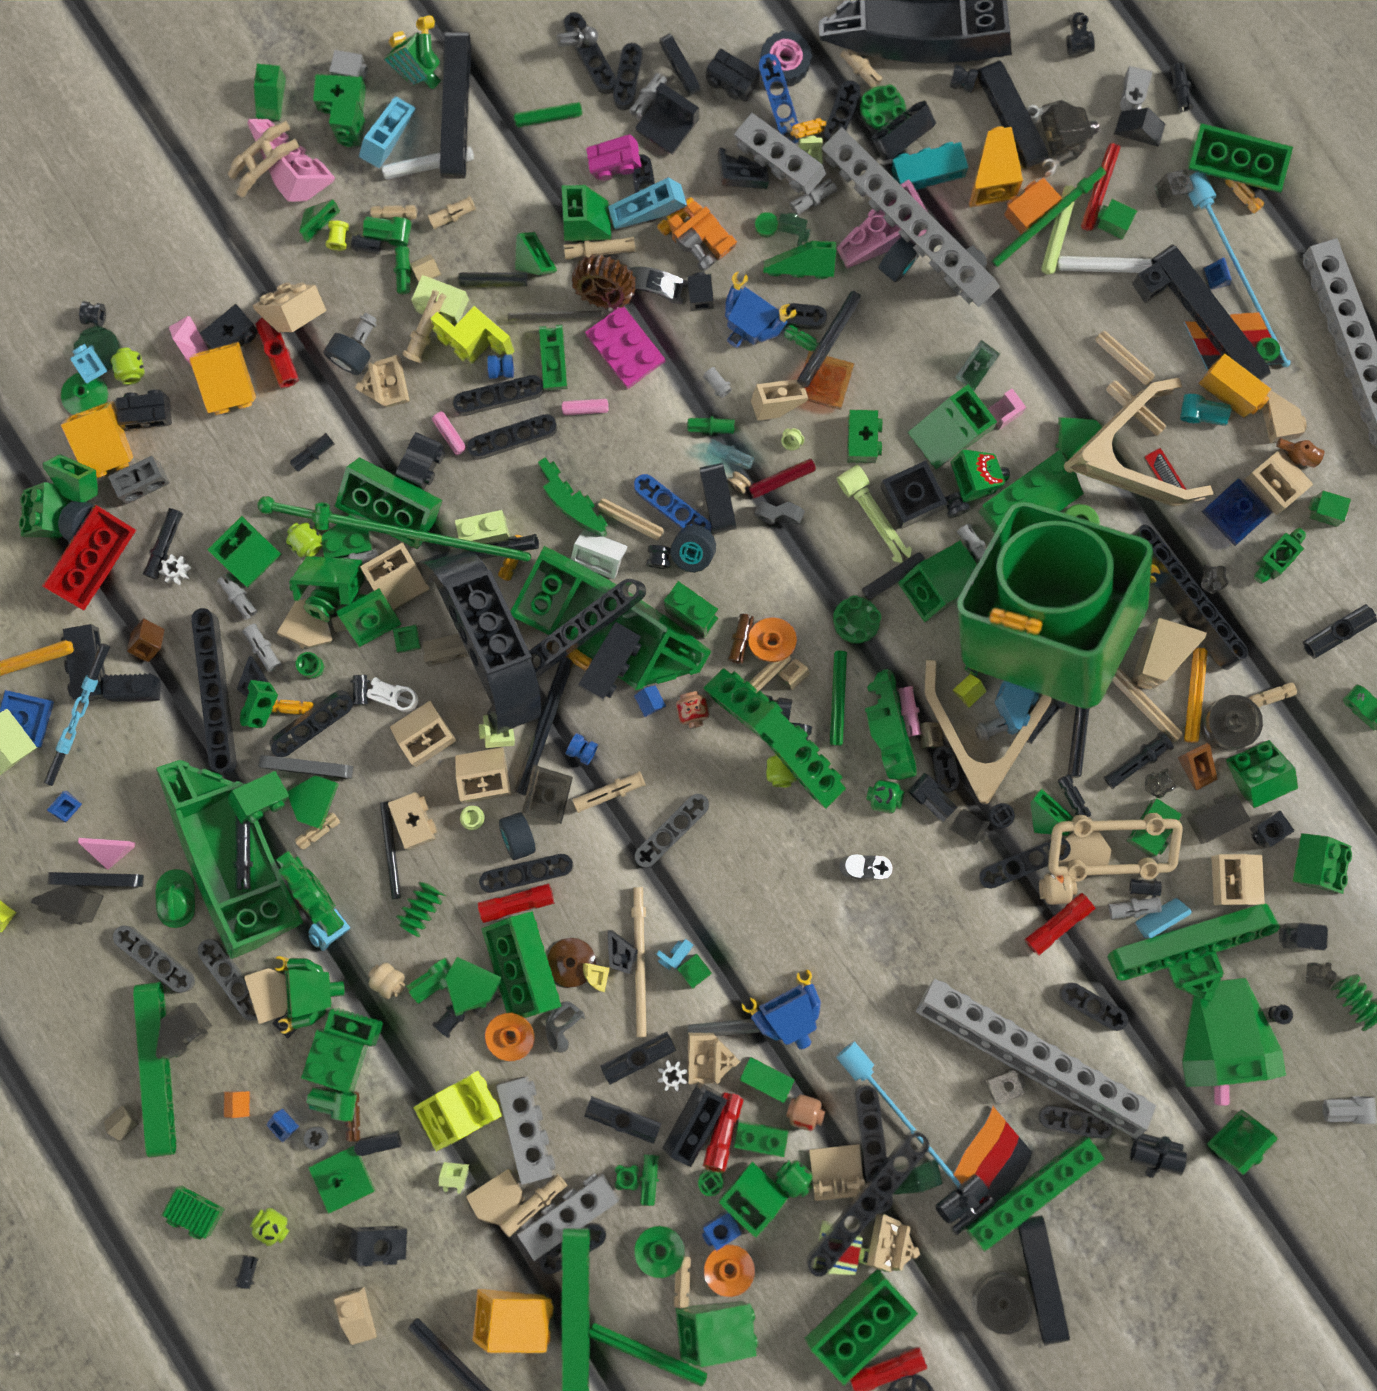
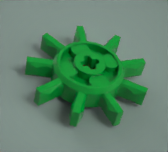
[276,851,344,937]

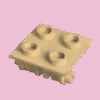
[809,1144,865,1201]

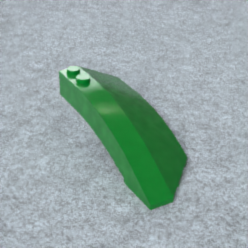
[510,546,711,691]
[156,760,303,959]

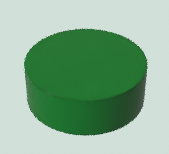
[755,212,778,238]
[1255,338,1280,363]

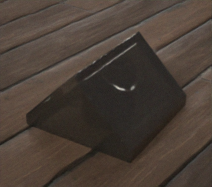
[522,765,573,824]

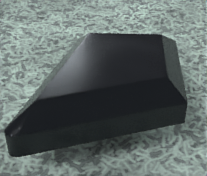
[237,656,270,697]
[608,930,638,974]

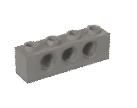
[734,113,826,195]
[496,1076,556,1185]
[518,1173,620,1261]

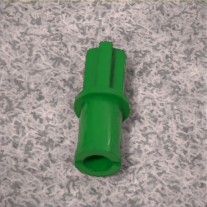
[393,246,412,295]
[687,416,734,435]
[639,1154,660,1206]

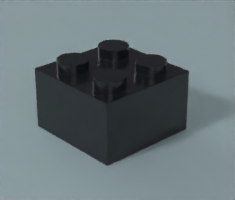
[880,460,947,529]

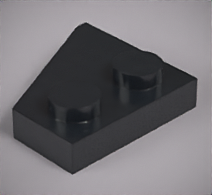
[718,147,769,189]

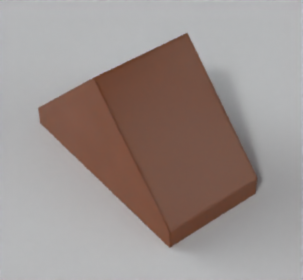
[1177,743,1218,791]

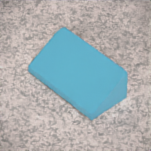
[1135,898,1192,938]

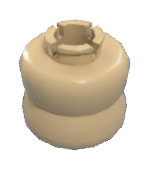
[368,963,405,999]

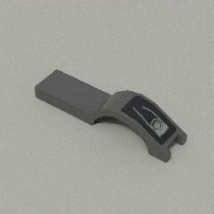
[627,267,688,305]

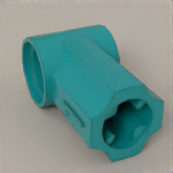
[1180,394,1231,426]

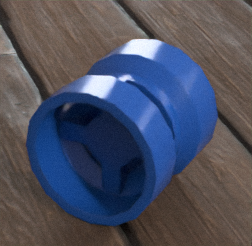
[488,354,514,379]
[566,733,598,765]

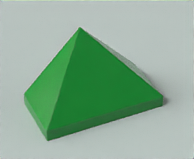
[299,199,340,243]
[515,232,557,275]
[1030,789,1074,836]

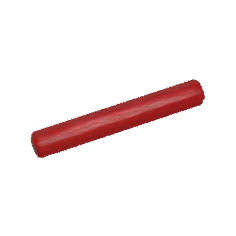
[1081,143,1120,231]

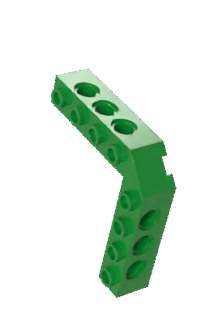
[703,668,846,809]

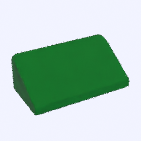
[739,1056,795,1103]

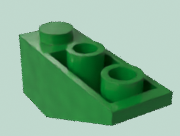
[763,240,836,279]

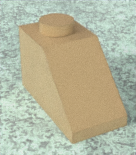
[751,379,808,421]
[1262,390,1307,443]
[334,1287,377,1345]

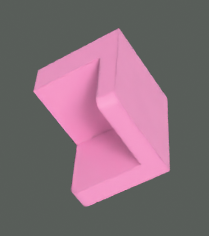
[988,389,1026,430]

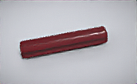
[749,458,816,498]

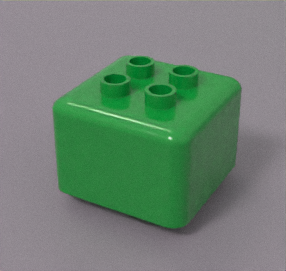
[957,502,1152,709]

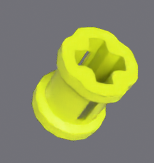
[325,220,349,251]

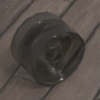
[1200,695,1263,752]
[972,1271,1033,1335]

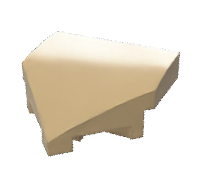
[355,355,410,407]
[277,598,333,649]
[1058,818,1111,866]
[244,968,288,1024]
[687,1033,740,1084]
[466,1169,524,1225]
[867,1214,920,1272]

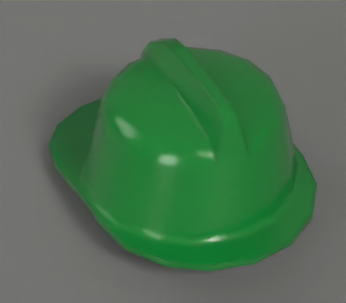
[155,869,195,928]

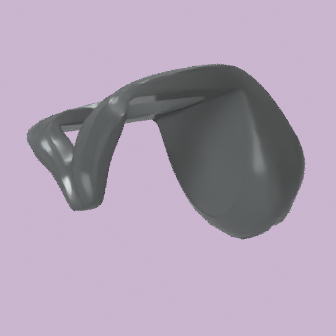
[545,1001,586,1053]

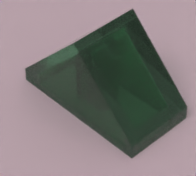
[955,340,1000,391]
[890,1159,943,1195]

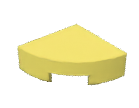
[583,963,609,992]

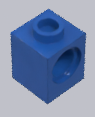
[702,1210,742,1251]

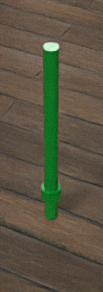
[991,166,1106,268]

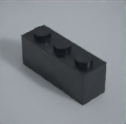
[578,622,642,701]
[61,624,106,703]
[662,1082,727,1167]

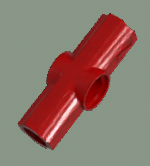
[255,317,300,388]

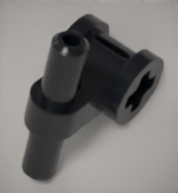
[1066,12,1095,57]

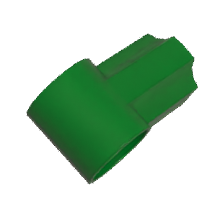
[362,217,412,247]
[406,957,452,1004]
[306,1087,357,1121]

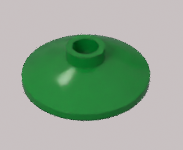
[61,372,108,415]
[634,1226,685,1278]

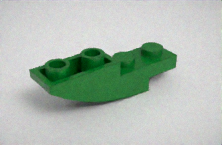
[538,457,608,537]

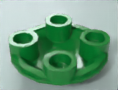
[860,84,906,130]
[833,595,881,644]

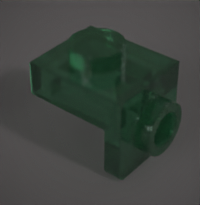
[778,213,811,247]

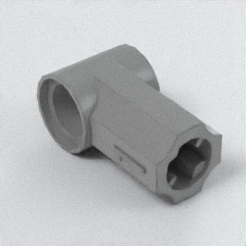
[1322,1096,1377,1124]

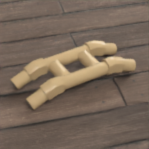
[228,121,300,197]

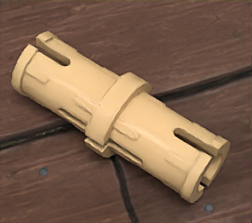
[840,49,883,89]
[428,196,476,230]

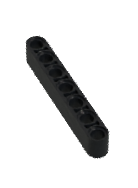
[440,32,471,179]
[1151,244,1271,381]
[1131,524,1248,670]
[529,579,646,678]
[191,608,237,774]
[806,1130,930,1277]

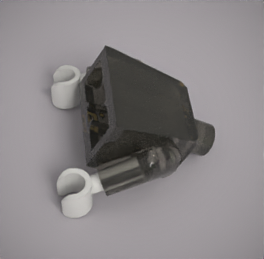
[1027,100,1099,176]

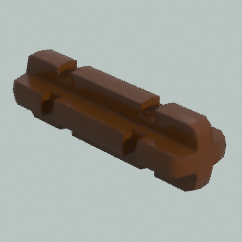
[345,1091,360,1142]

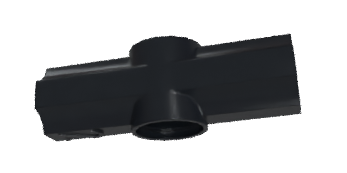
[1302,604,1377,659]
[600,1031,677,1085]
[584,1096,662,1144]

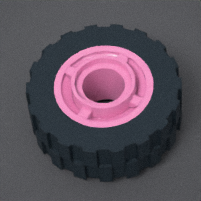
[760,30,812,87]

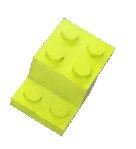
[430,306,515,363]
[413,1071,502,1152]

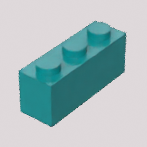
[891,142,969,190]

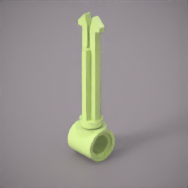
[836,464,912,563]

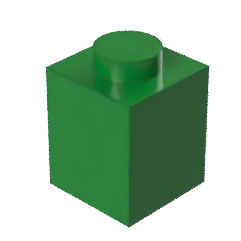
[1097,199,1137,240]
[1308,490,1351,527]
[678,954,712,989]

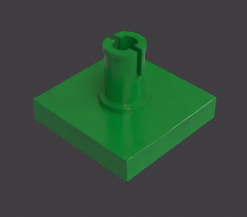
[337,588,402,647]
[1207,1109,1278,1175]
[308,1145,376,1214]

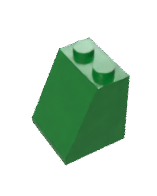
[898,540,977,623]
[675,1301,758,1368]

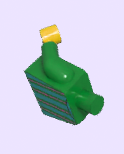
[384,16,441,90]

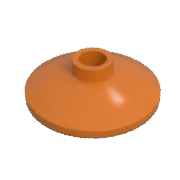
[748,617,797,662]
[485,1013,534,1061]
[704,1244,755,1297]

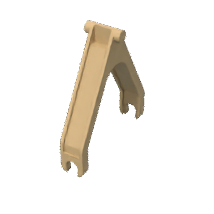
[1064,378,1214,506]
[925,660,1051,804]

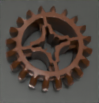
[572,254,636,310]

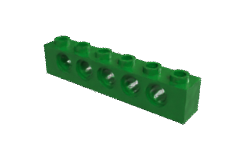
[965,1136,1105,1252]

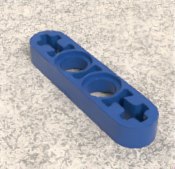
[759,54,801,145]
[634,474,711,533]

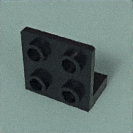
[635,82,699,155]

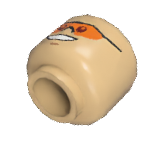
[1039,873,1077,905]

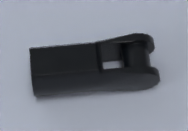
[354,1130,402,1156]

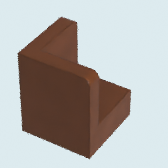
[127,618,165,662]

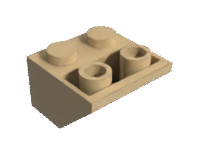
[253,282,326,332]
[1244,449,1313,515]
[360,543,430,610]
[390,700,457,767]
[455,747,512,804]
[1211,854,1265,905]

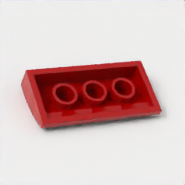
[42,504,137,611]

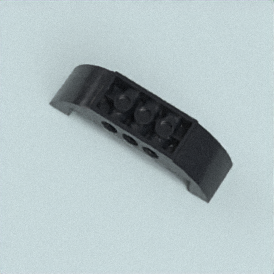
[416,548,541,735]

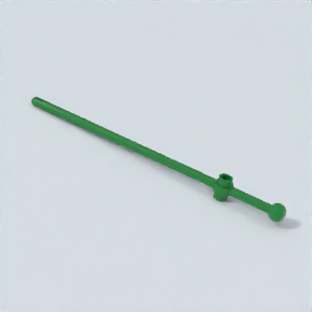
[257,496,532,562]

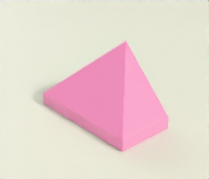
[169,316,209,367]
[78,838,135,870]

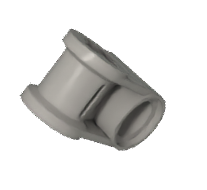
[1120,66,1152,111]

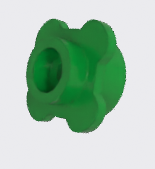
[614,1165,640,1191]

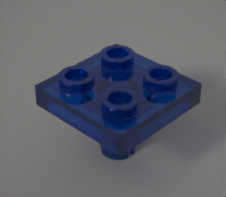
[1201,478,1272,546]

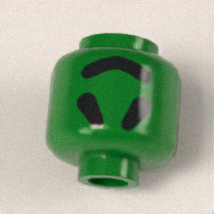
[866,780,904,814]
[775,1160,813,1198]

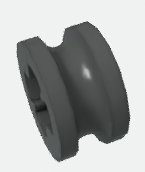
[304,1126,329,1150]

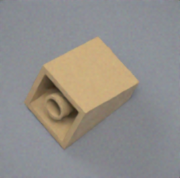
[1132,618,1207,690]

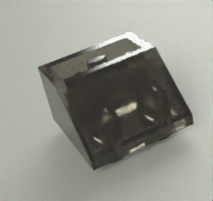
[30,884,104,925]
[156,1002,213,1059]

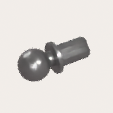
[557,26,599,48]

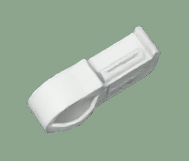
[367,677,418,713]

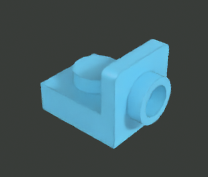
[70,344,108,384]
[309,909,350,951]
[656,939,694,970]

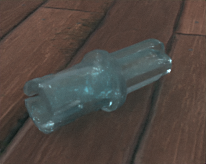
[706,439,754,469]

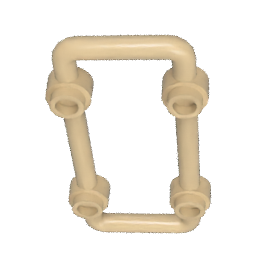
[1048,813,1183,882]

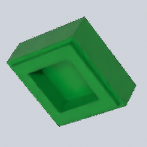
[393,625,421,654]

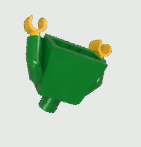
[274,956,344,1034]

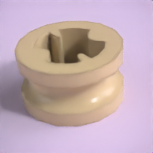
[727,471,751,494]

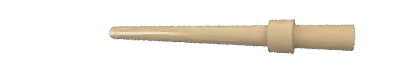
[631,887,646,1037]

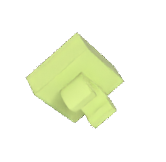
[439,1162,469,1193]

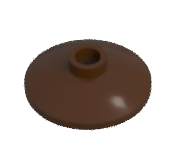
[547,938,596,987]

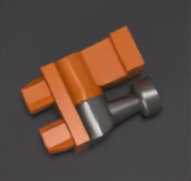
[667,200,737,272]

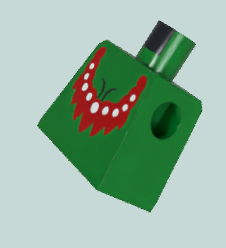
[950,450,1010,502]

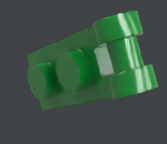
[539,324,568,391]

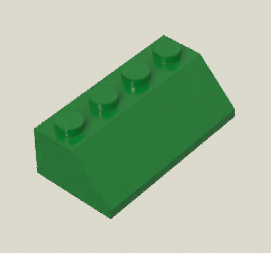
[1188,123,1293,193]
[978,450,1084,533]
[334,457,443,549]
[481,911,562,1018]
[804,1269,918,1385]

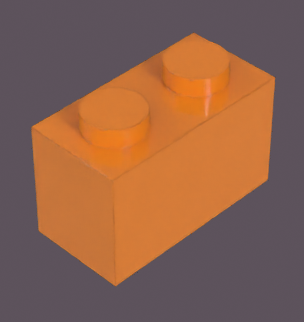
[1004,177,1062,234]

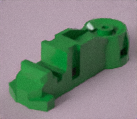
[865,669,917,780]

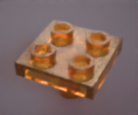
[804,351,855,410]

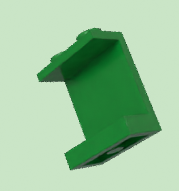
[289,556,365,605]
[664,581,718,639]

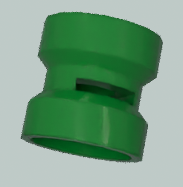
[296,652,324,679]
[698,1169,723,1196]

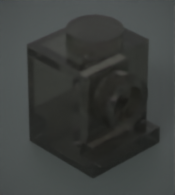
[984,1069,1026,1105]
[319,1222,351,1265]

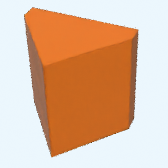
[224,1091,250,1118]

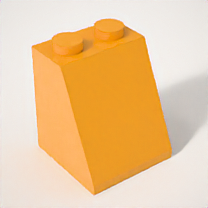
[969,126,1023,208]
[61,401,133,478]
[472,1289,553,1353]

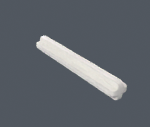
[382,146,474,179]
[1057,256,1152,273]

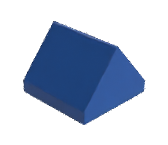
[1204,258,1232,290]
[634,685,666,717]
[47,791,82,823]
[266,1109,300,1142]

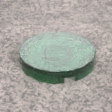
[73,326,122,372]

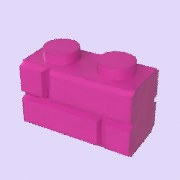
[586,134,641,181]

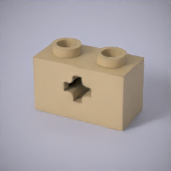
[388,792,437,850]

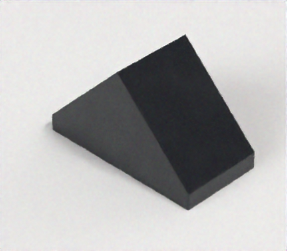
[1114,107,1166,147]

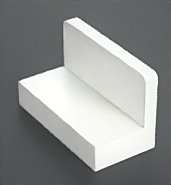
[571,530,627,579]

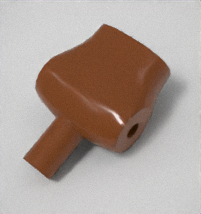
[1276,438,1325,468]

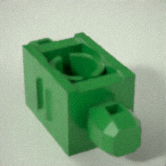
[1253,528,1307,584]

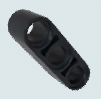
[871,101,936,161]
[699,463,737,534]

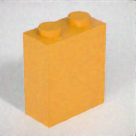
[189,342,256,415]
[1198,354,1271,418]

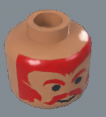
[675,691,710,729]
[786,1095,825,1131]

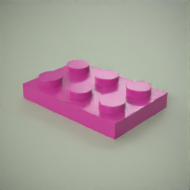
[585,307,665,389]

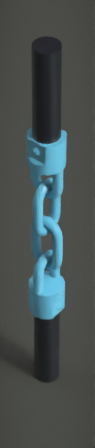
[44,643,110,786]

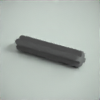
[687,1019,760,1036]

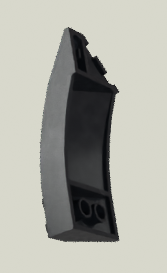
[819,0,1012,63]

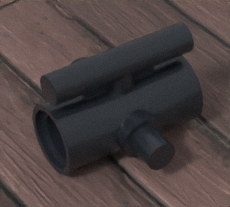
[1130,1133,1187,1178]
[935,1174,995,1236]

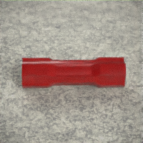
[478,883,555,923]
[1024,893,1096,956]
[702,1092,744,1173]
[850,1346,928,1391]

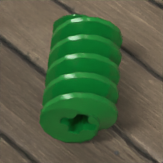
[303,586,341,622]
[396,881,446,938]
[1330,974,1377,1031]

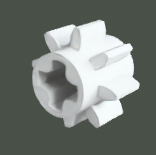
[159,554,191,585]
[657,1061,687,1091]

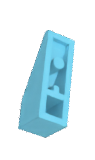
[359,96,416,168]
[608,177,687,229]

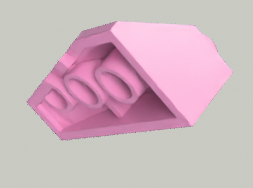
[247,119,335,202]
[837,180,928,268]

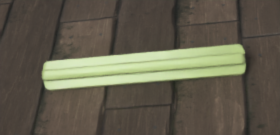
[1041,185,1075,275]

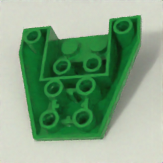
[1182,978,1286,1087]

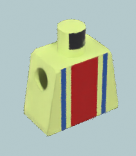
[813,1220,870,1275]

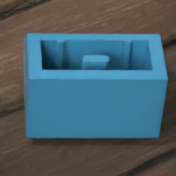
[994,681,1039,735]

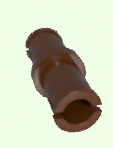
[728,613,755,664]

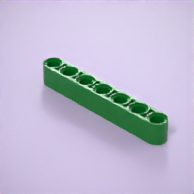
[1107,904,1280,981]
[133,982,177,1158]
[562,1228,590,1391]

